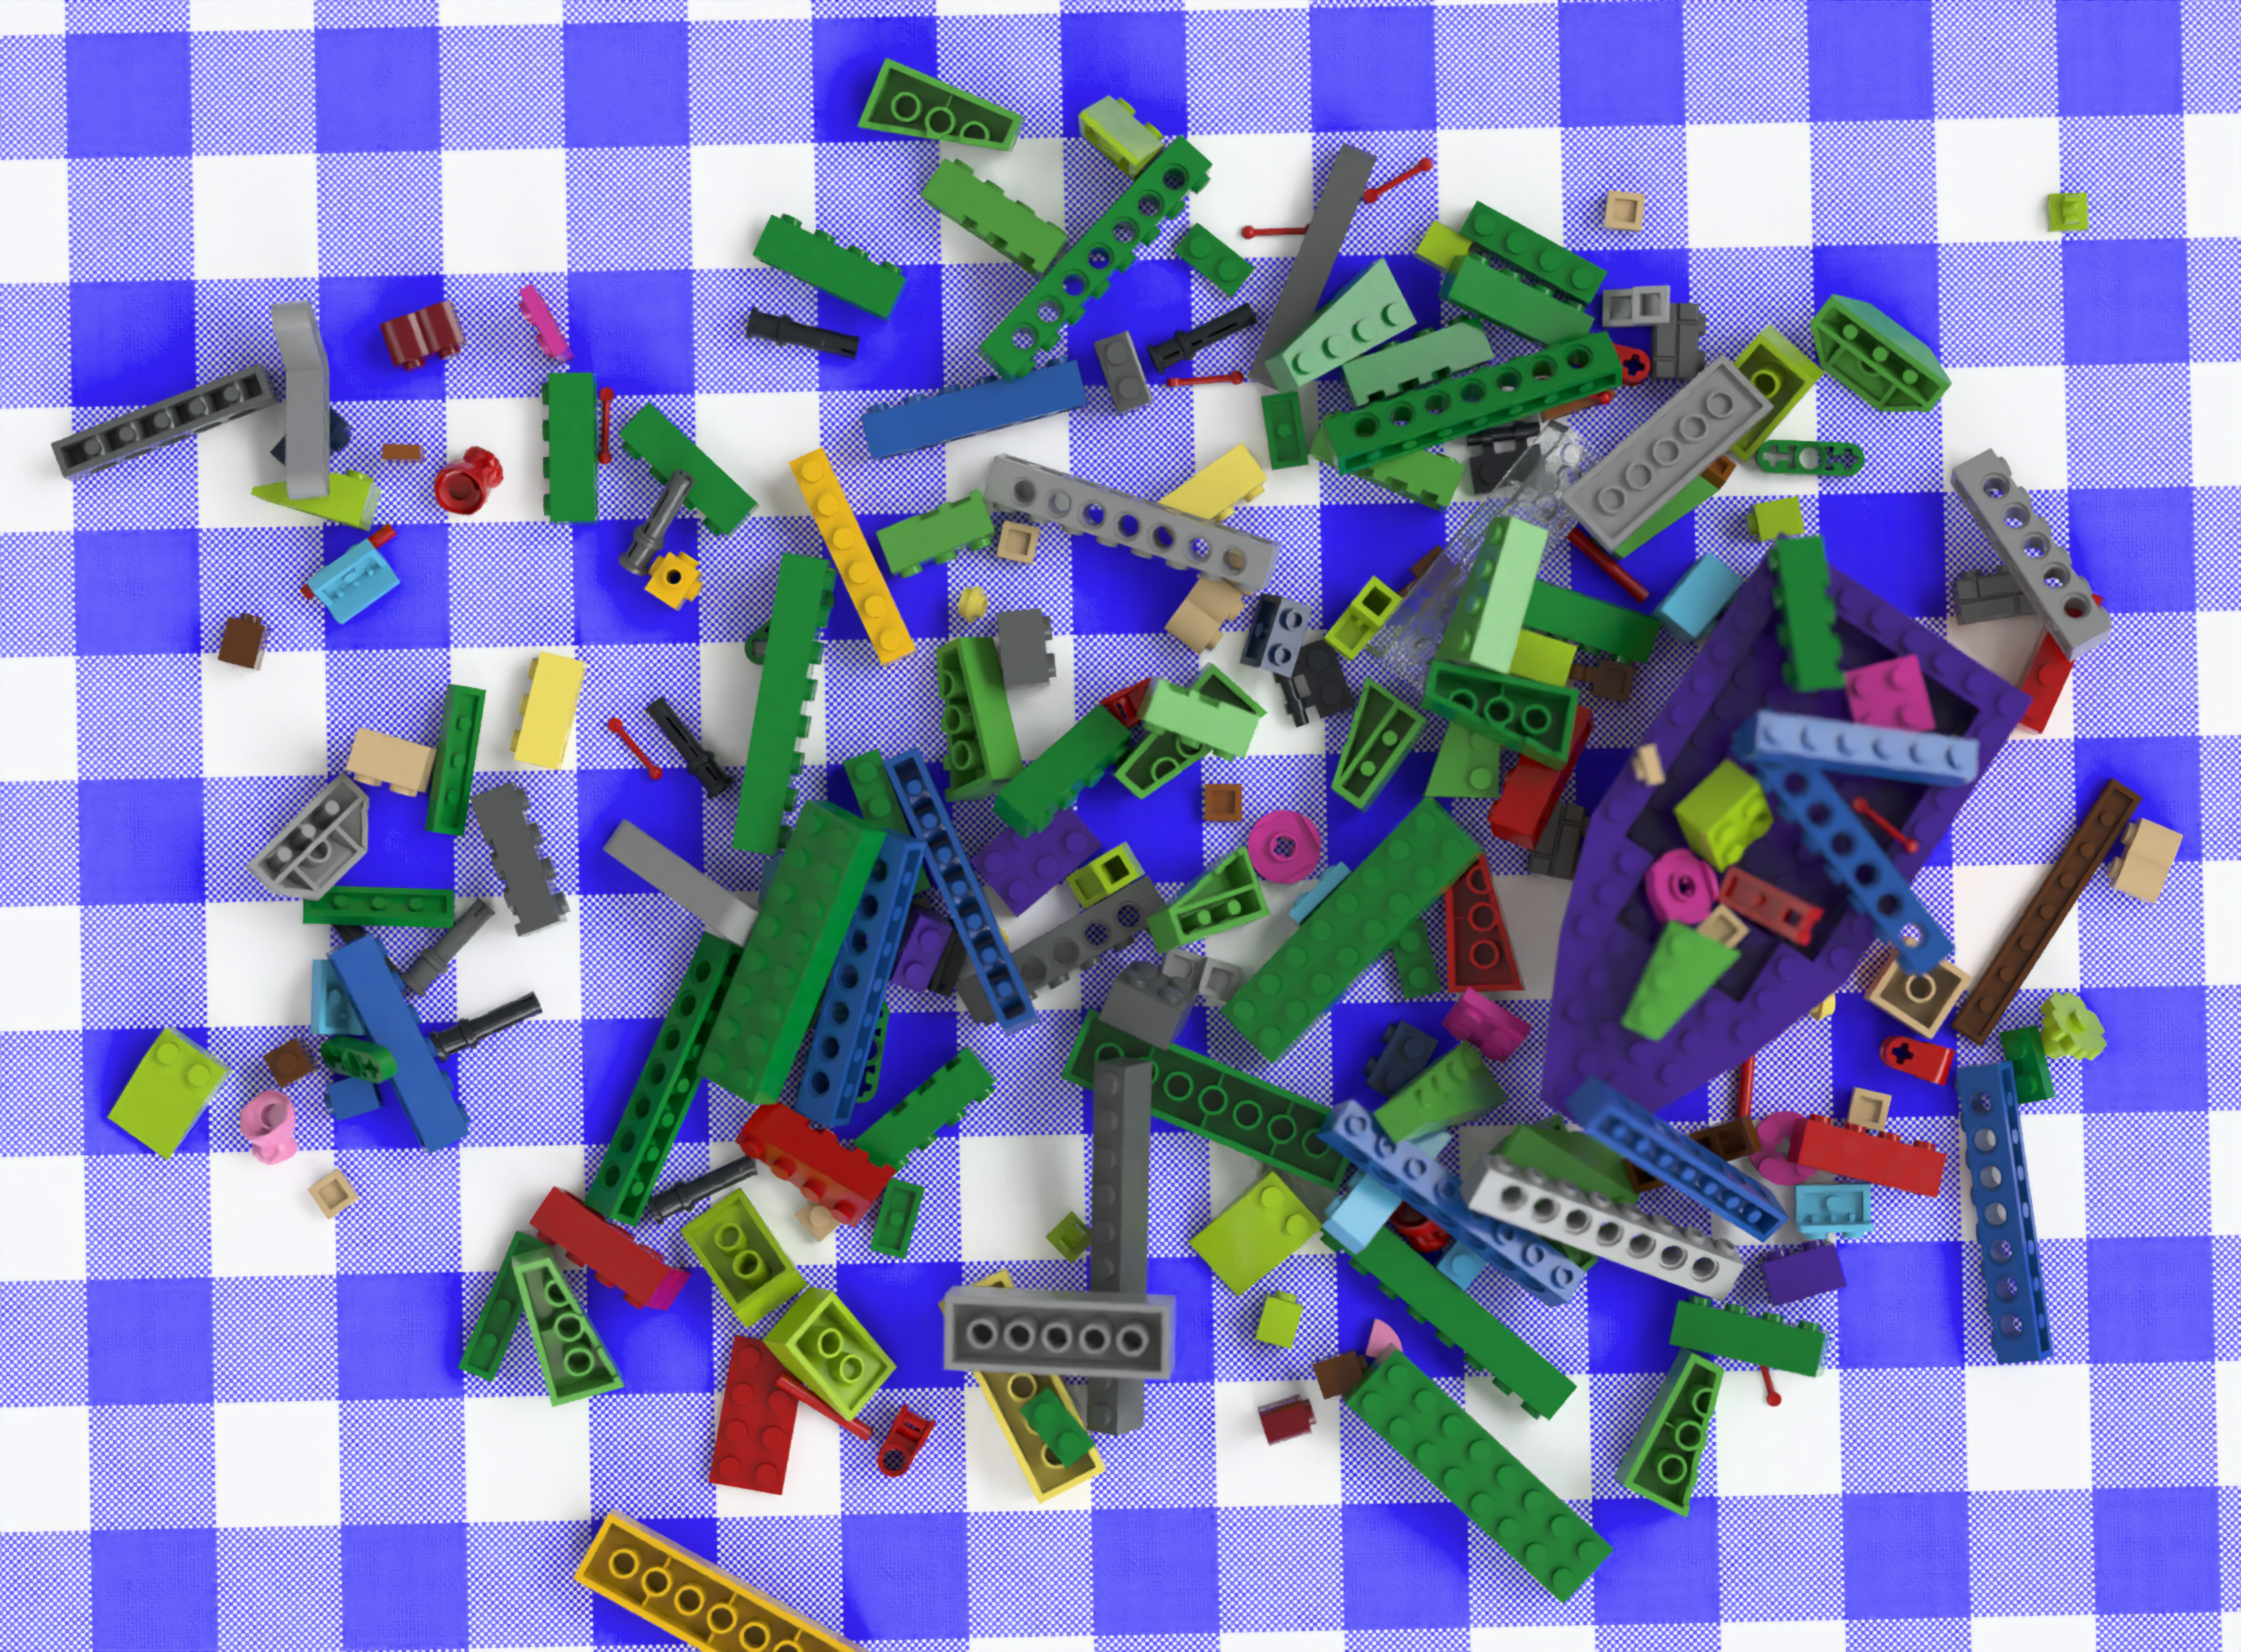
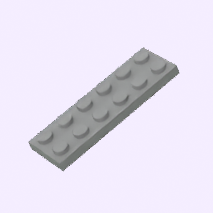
[1559,354,1774,554]

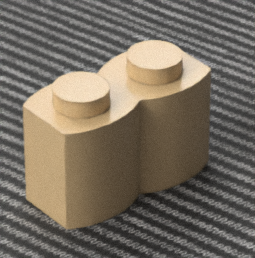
[1164,576,1246,655]
[2107,818,2183,904]

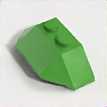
[1810,294,1952,413]

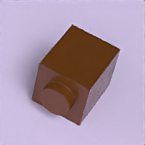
[218,612,271,671]
[263,1037,320,1088]
[1312,1348,1368,1400]

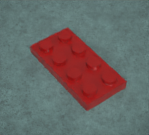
[709,1335,803,1495]

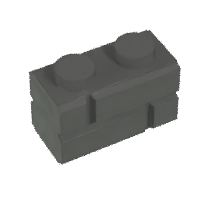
[1650,303,1706,382]
[1094,331,1153,417]
[1951,565,2036,626]
[1526,802,1590,881]

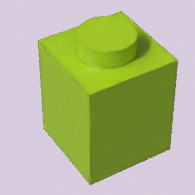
[1414,220,1473,275]
[1746,496,1805,544]
[1254,1289,1303,1349]

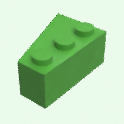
[876,489,997,579]

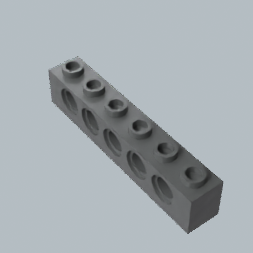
[50,363,280,482]
[954,875,1164,1027]

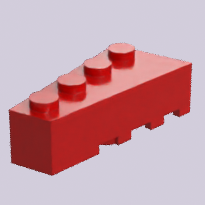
[1445,842,1526,993]
[529,1186,692,1311]

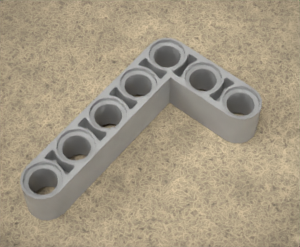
[271,300,330,500]
[603,818,760,948]

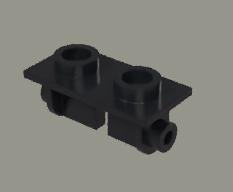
[927,917,967,997]

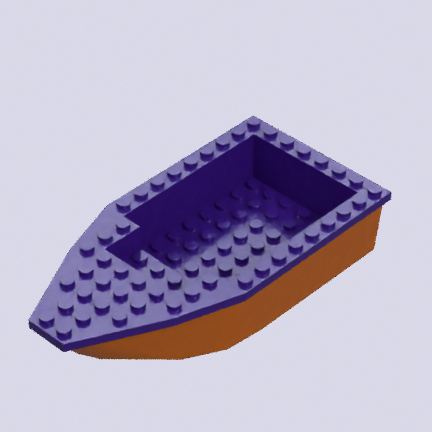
[1539,531,2034,1128]

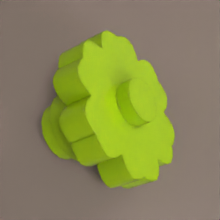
[2040,992,2107,1061]

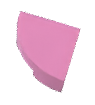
[1365,1318,1403,1358]

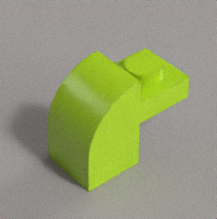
[1322,575,1403,662]
[1065,841,1145,910]

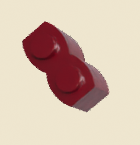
[380,300,468,373]
[1257,1394,1317,1446]

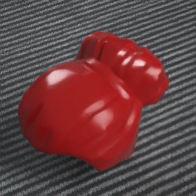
[434,446,504,515]
[1389,1200,1451,1253]

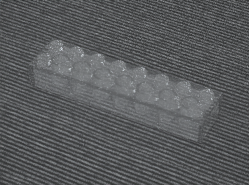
[1363,419,1603,697]

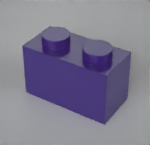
[889,902,953,994]
[1758,1239,1846,1306]

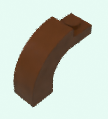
[1622,1115,1763,1194]

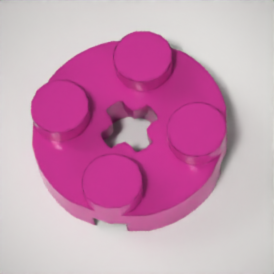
[1247,810,1322,884]
[1644,849,1718,926]
[1749,1111,1817,1186]

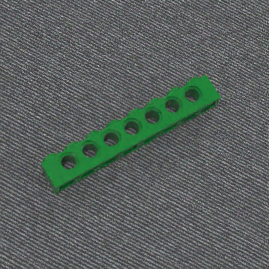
[977,134,1213,384]
[1323,330,1622,476]
[584,931,745,1227]

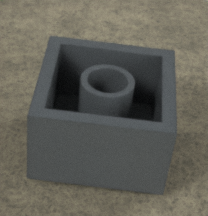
[997,608,1057,691]
[1098,960,1200,1051]

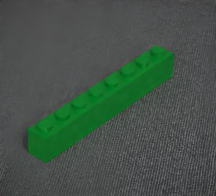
[1319,1194,1578,1421]

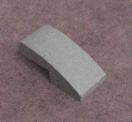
[1602,285,1670,328]
[1159,948,1242,1002]

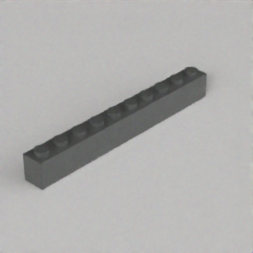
[1087,1056,1152,1436]

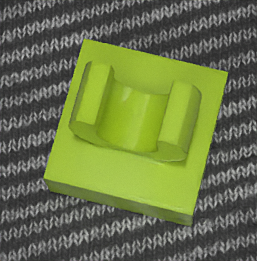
[2047,192,2088,232]
[1045,1211,1091,1264]

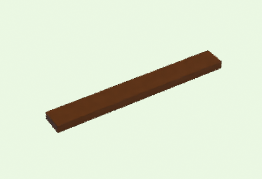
[1949,778,2143,1047]

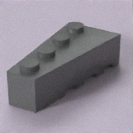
[470,782,571,937]

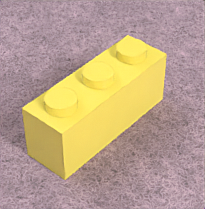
[1157,442,1268,542]
[510,651,588,771]

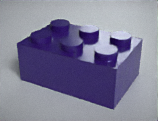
[969,807,1103,917]

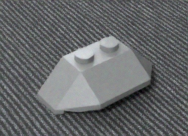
[245,771,369,901]

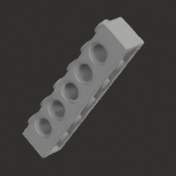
[1950,448,2113,662]

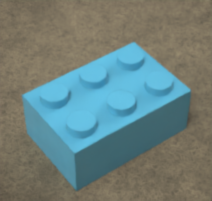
[1650,552,1744,645]

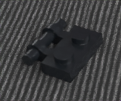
[1465,420,1548,495]
[1272,639,1355,728]

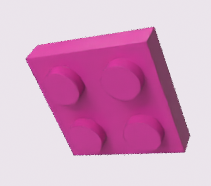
[518,284,575,365]
[1843,654,1935,733]
[1441,987,1532,1064]

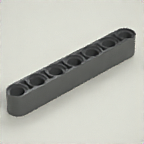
[1247,142,1378,391]

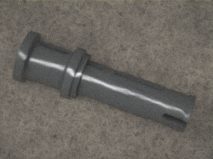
[618,469,696,576]
[399,897,496,998]

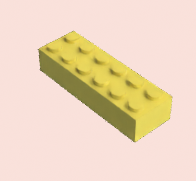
[938,1267,1106,1504]

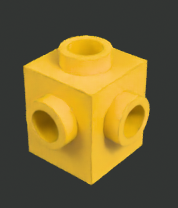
[645,551,704,612]

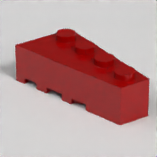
[734,1101,897,1229]

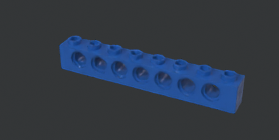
[1729,706,1958,977]
[883,746,1041,1037]
[793,828,927,1127]
[1955,1060,2054,1364]
[1565,1075,1789,1243]
[1316,1099,1586,1308]

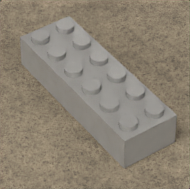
[944,1285,1176,1380]

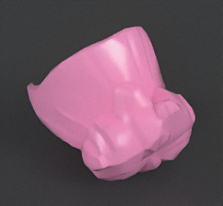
[240,1089,298,1165]

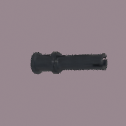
[1145,302,1257,375]
[745,306,860,360]
[645,696,736,801]
[429,991,543,1063]
[647,1154,759,1226]

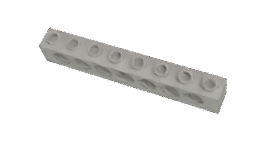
[983,453,1282,593]
[1459,1152,1745,1302]

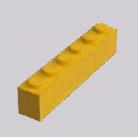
[788,447,918,667]

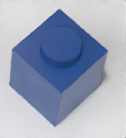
[324,1077,385,1121]

